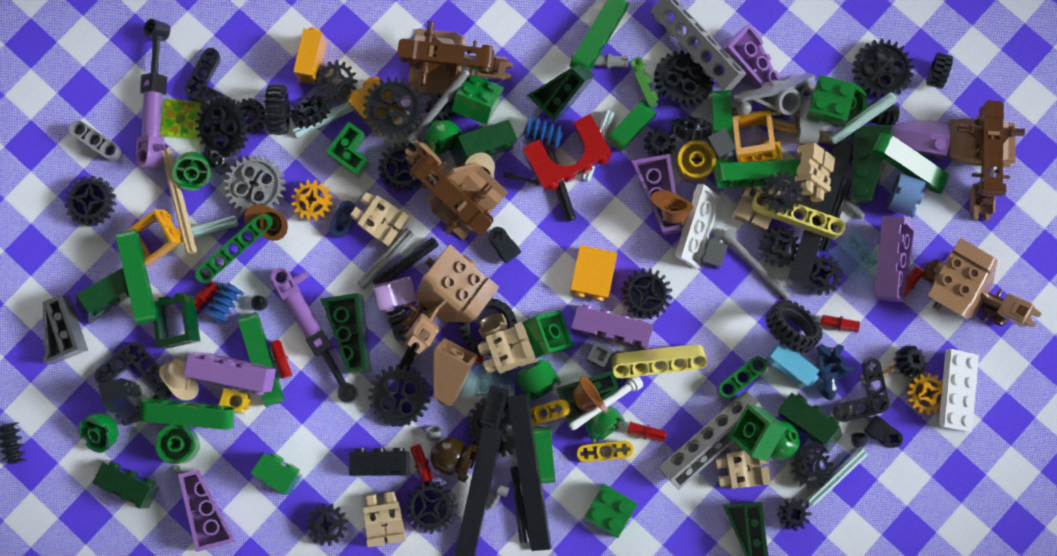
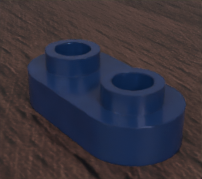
[330,201,356,238]

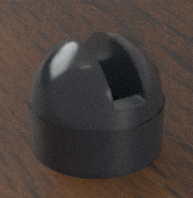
[251,295,268,311]
[851,432,867,448]

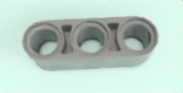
[795,98,819,145]
[69,120,122,162]

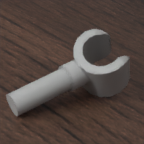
[488,485,510,510]

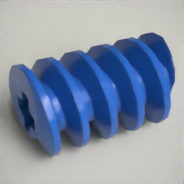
[523,115,565,150]
[204,281,244,324]

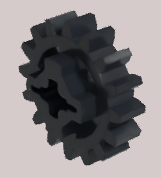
[316,60,358,101]
[290,95,331,129]
[671,116,713,141]
[760,171,803,215]
[758,226,799,268]
[804,254,843,296]
[790,447,833,490]
[305,503,349,546]

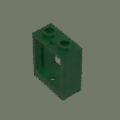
[153,292,200,349]

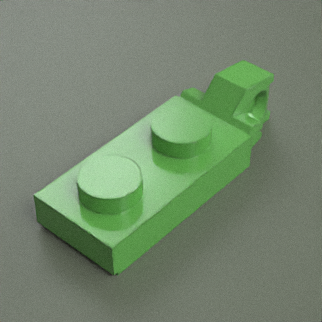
[630,56,660,109]

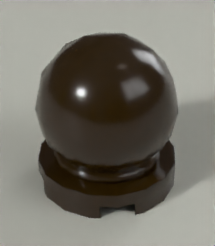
[430,437,478,483]

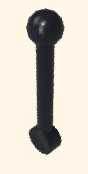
[503,172,540,187]

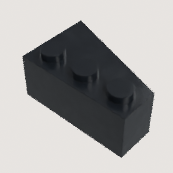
[98,378,142,426]
[349,448,410,476]

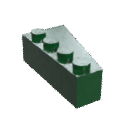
[851,125,895,205]
[320,293,372,374]

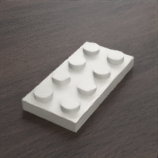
[675,184,721,269]
[939,349,979,432]

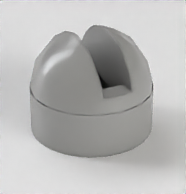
[426,426,441,442]

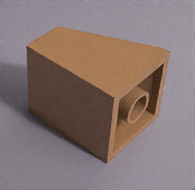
[434,338,479,406]

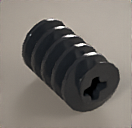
[0,422,27,465]

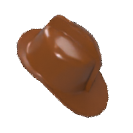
[651,190,693,226]
[244,204,288,241]
[573,376,609,413]

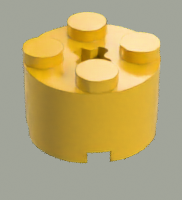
[676,140,716,182]

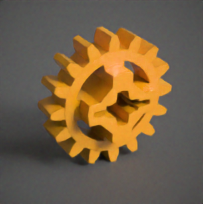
[291,180,333,221]
[905,373,943,416]

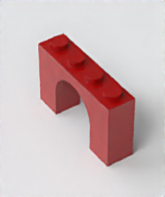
[523,114,612,192]

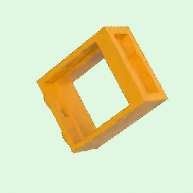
[732,110,777,162]
[126,210,183,266]

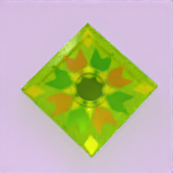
[160,98,202,140]

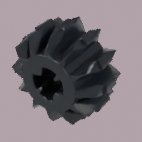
[425,93,456,121]
[868,99,900,125]
[644,127,676,157]
[893,345,927,378]
[777,497,812,531]

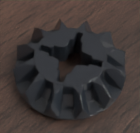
[202,149,229,175]

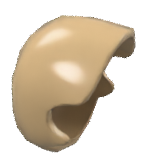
[478,313,508,340]

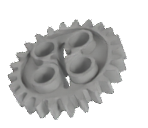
[224,154,286,214]

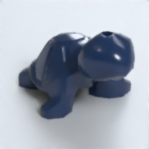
[817,344,854,401]

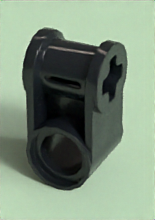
[489,227,522,264]
[386,307,408,345]
[864,415,903,448]

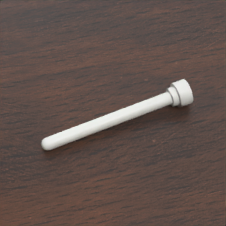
[569,376,643,430]

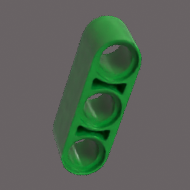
[606,100,657,152]
[717,356,767,399]
[533,426,556,484]

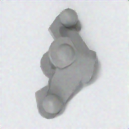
[734,73,815,116]

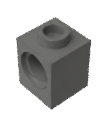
[707,128,736,160]
[701,238,728,269]
[586,341,613,369]

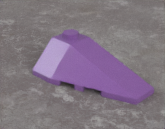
[722,24,781,89]
[893,120,950,161]

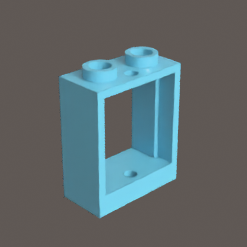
[765,343,820,388]

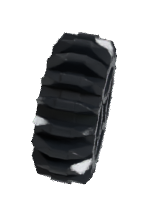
[264,84,290,135]
[378,142,423,193]
[64,175,117,227]
[621,268,673,320]
[404,480,458,534]

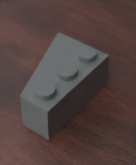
[43,295,88,364]

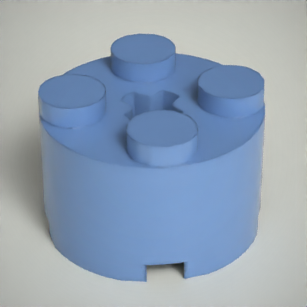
[886,173,926,218]

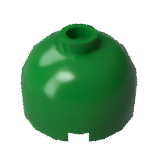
[424,120,463,156]
[172,152,211,191]
[585,406,625,443]
[78,413,119,453]
[770,421,800,461]

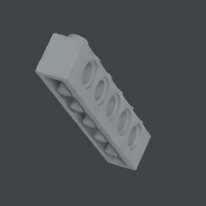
[651,0,746,90]
[658,391,762,490]

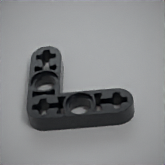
[184,48,231,105]
[95,342,165,389]
[832,357,889,422]

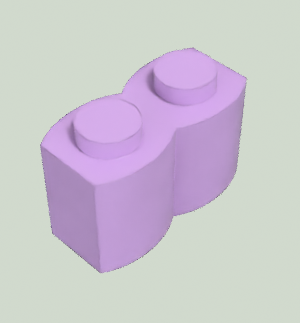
[373,277,417,312]

